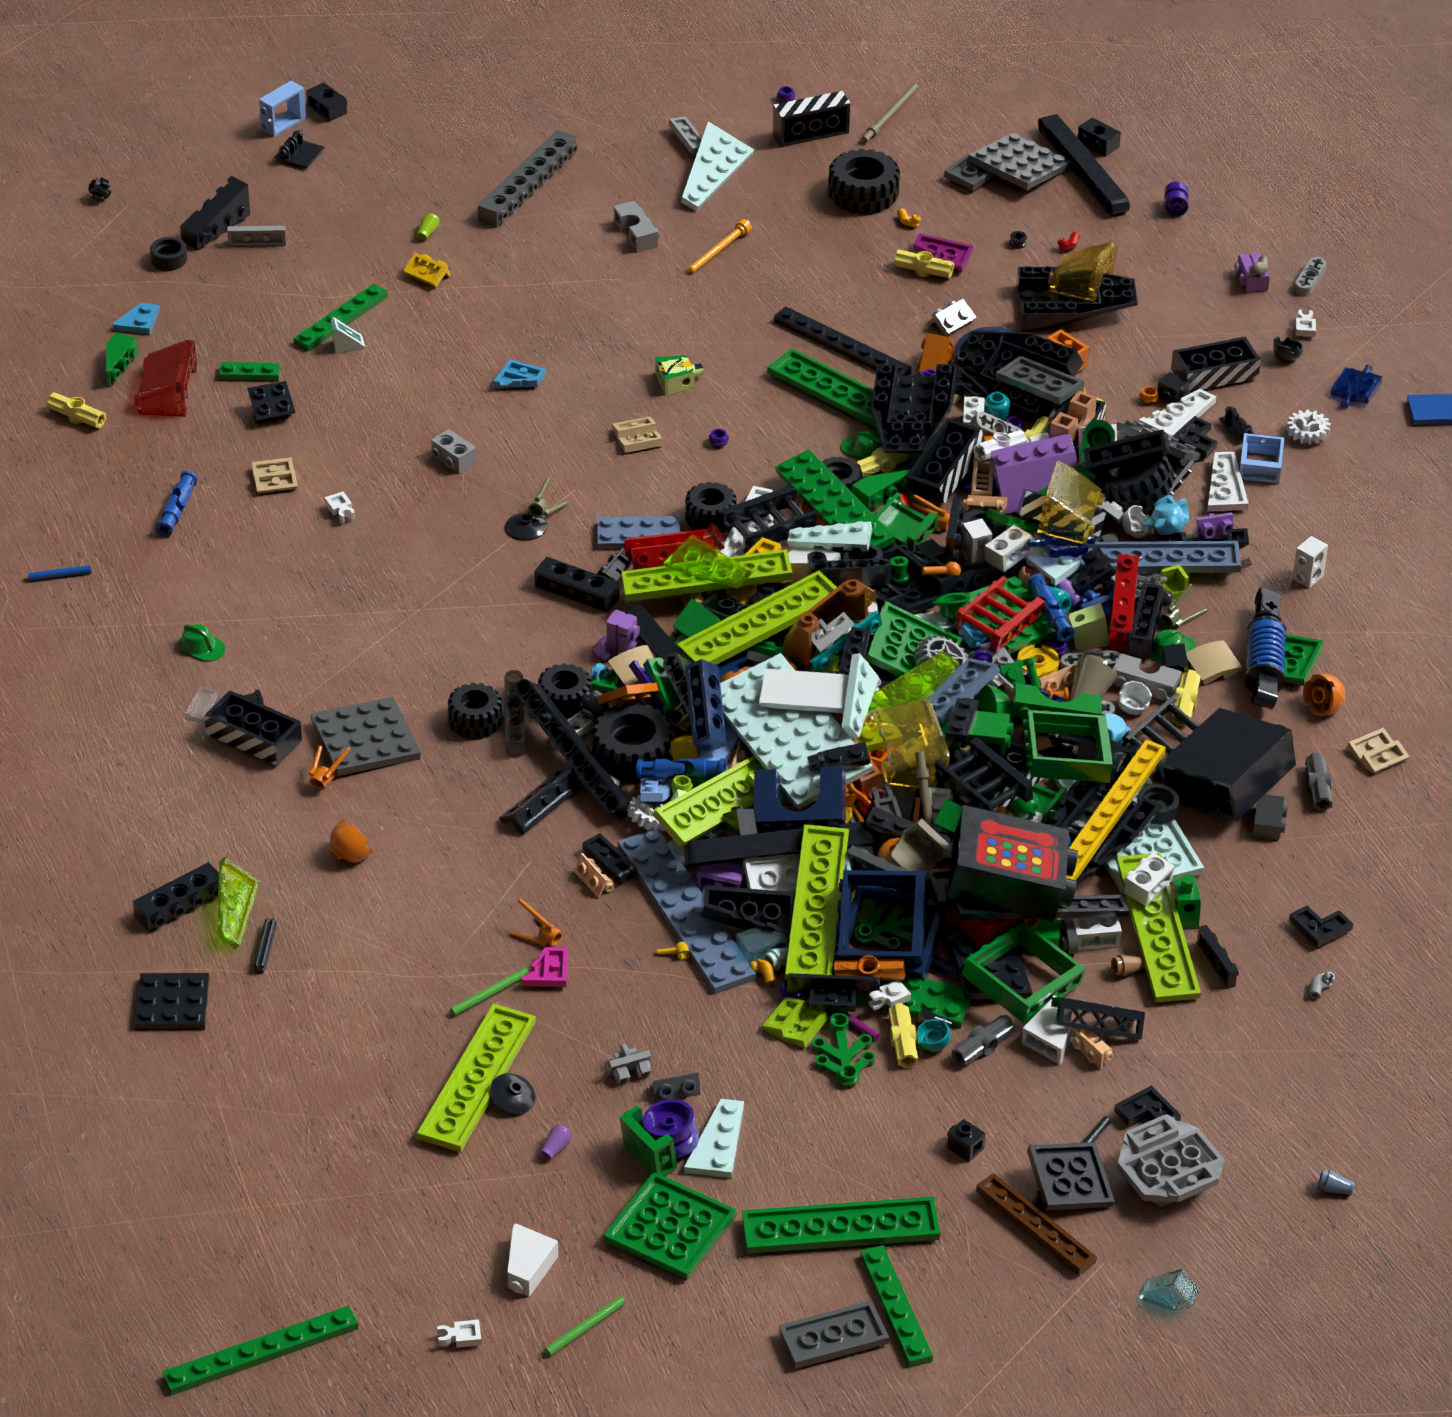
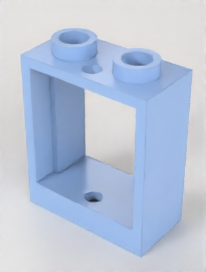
[259,81,306,137]
[1240,433,1284,484]

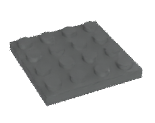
[968,133,1071,190]
[311,697,421,776]

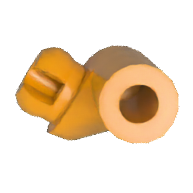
[897,208,921,228]
[750,959,777,985]

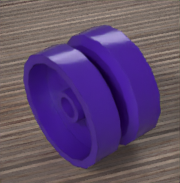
[642,1099,699,1159]

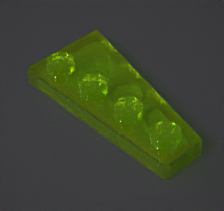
[664,535,752,589]
[871,651,959,724]
[217,857,260,949]

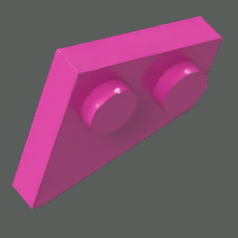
[522,947,568,987]

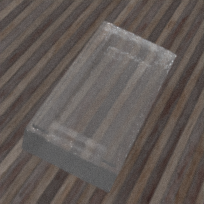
[185,686,221,724]

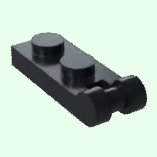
[582,833,638,885]

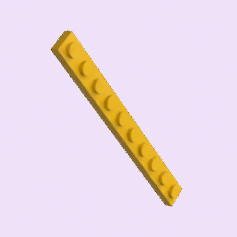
[1066,740,1166,880]

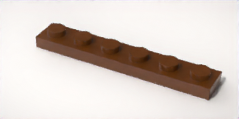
[976,1173,1097,1275]

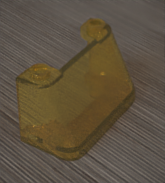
[1048,242,1118,301]
[1037,460,1105,544]
[865,699,949,788]

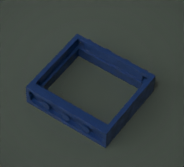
[835,870,927,965]
[836,886,947,980]

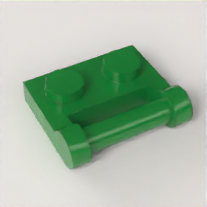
[999,656,1046,697]

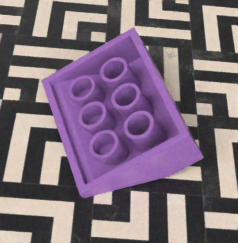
[990,434,1084,514]

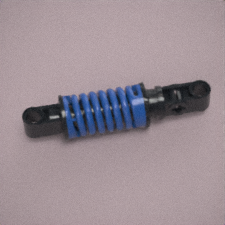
[1245,587,1287,710]

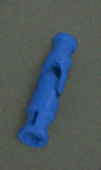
[156,471,198,536]
[1027,574,1075,642]
[636,758,727,779]

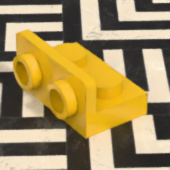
[403,252,451,288]

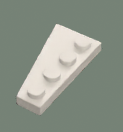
[1139,389,1216,437]
[1207,452,1248,512]

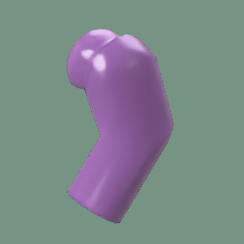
[593,635,611,661]

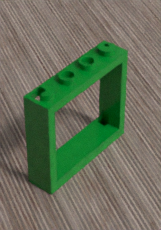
[1022,710,1113,783]
[961,921,1086,1023]

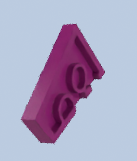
[913,233,974,273]

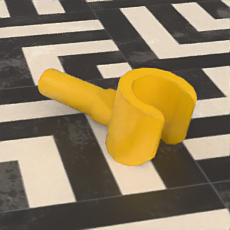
[657,942,690,960]

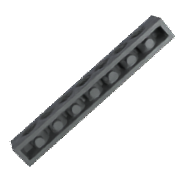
[478,130,578,227]

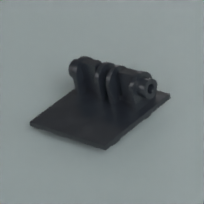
[274,130,325,168]
[247,381,296,423]

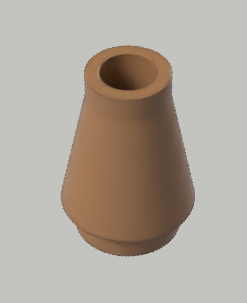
[1111,954,1146,977]

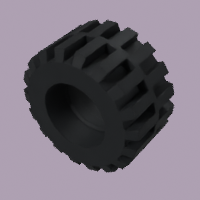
[685,482,737,534]
[538,663,592,719]
[448,683,502,738]

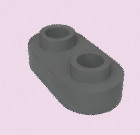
[1058,918,1078,954]

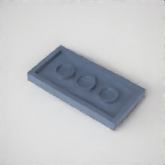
[598,516,680,550]
[912,658,1000,724]

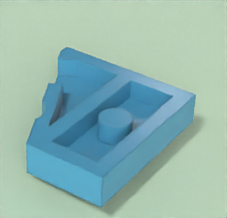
[113,303,160,335]
[494,359,546,388]
[953,620,991,648]

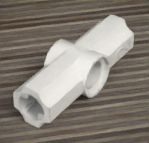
[973,430,1028,462]

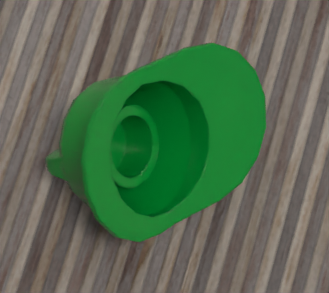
[1081,420,1115,465]
[841,431,883,459]
[933,593,970,621]
[178,624,226,661]
[1151,629,1196,663]
[1008,790,1040,819]

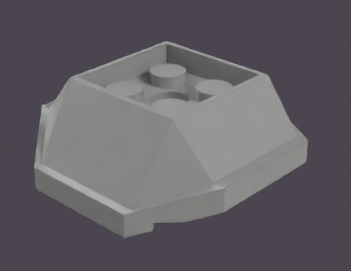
[1117,1114,1225,1207]

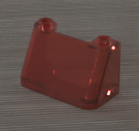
[134,340,198,417]

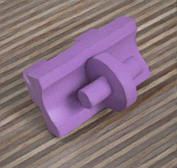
[1196,512,1234,539]

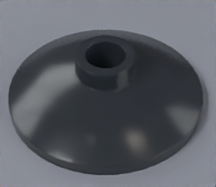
[506,512,547,541]
[490,1073,536,1115]

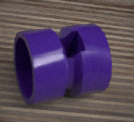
[1164,181,1189,217]

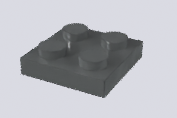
[944,154,995,191]

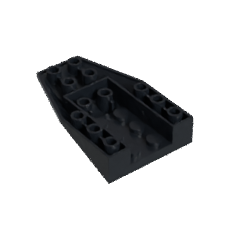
[1016,266,1138,332]
[951,331,1084,422]
[871,364,959,453]

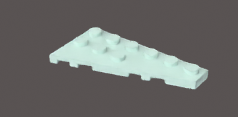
[681,121,754,211]

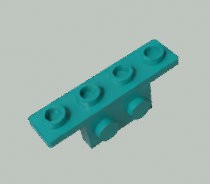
[810,611,882,673]

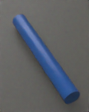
[28,565,91,581]

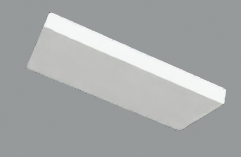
[759,669,849,713]

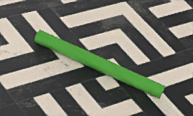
[450,967,529,1016]
[544,1296,626,1357]

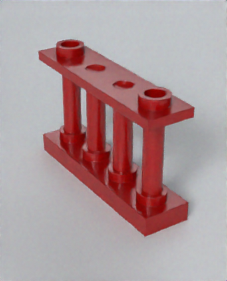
[624,529,715,570]
[1108,554,1139,654]
[954,576,1045,653]

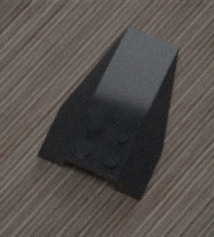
[867,540,959,615]
[1052,780,1162,886]

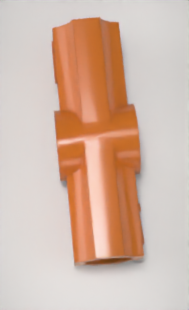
[834,955,905,980]

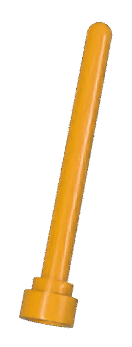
[688,219,752,273]

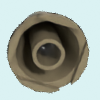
[1069,655,1117,701]

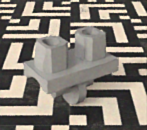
[607,1044,651,1085]

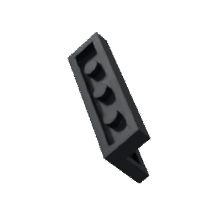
[499,767,583,834]
[1051,997,1145,1040]

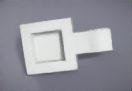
[869,980,911,1010]

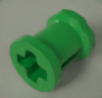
[890,556,910,584]

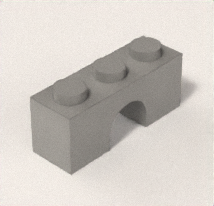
[614,201,660,253]
[1113,654,1182,700]

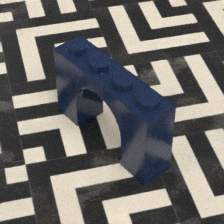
[754,767,846,830]

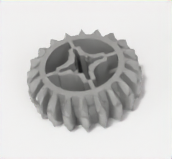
[913,634,969,685]

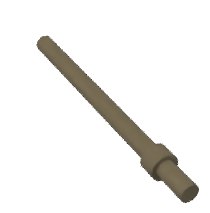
[861,83,919,143]
[915,752,939,870]

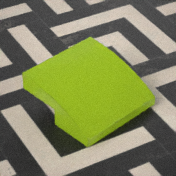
[762,997,828,1048]

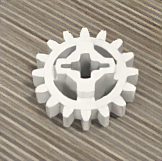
[1286,410,1331,444]
[627,795,665,832]

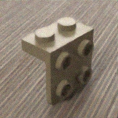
[889,818,949,872]

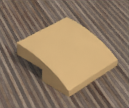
[612,417,663,453]
[251,457,298,493]
[1186,640,1244,686]
[608,645,657,686]
[1346,727,1410,774]

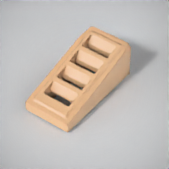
[971,459,993,496]

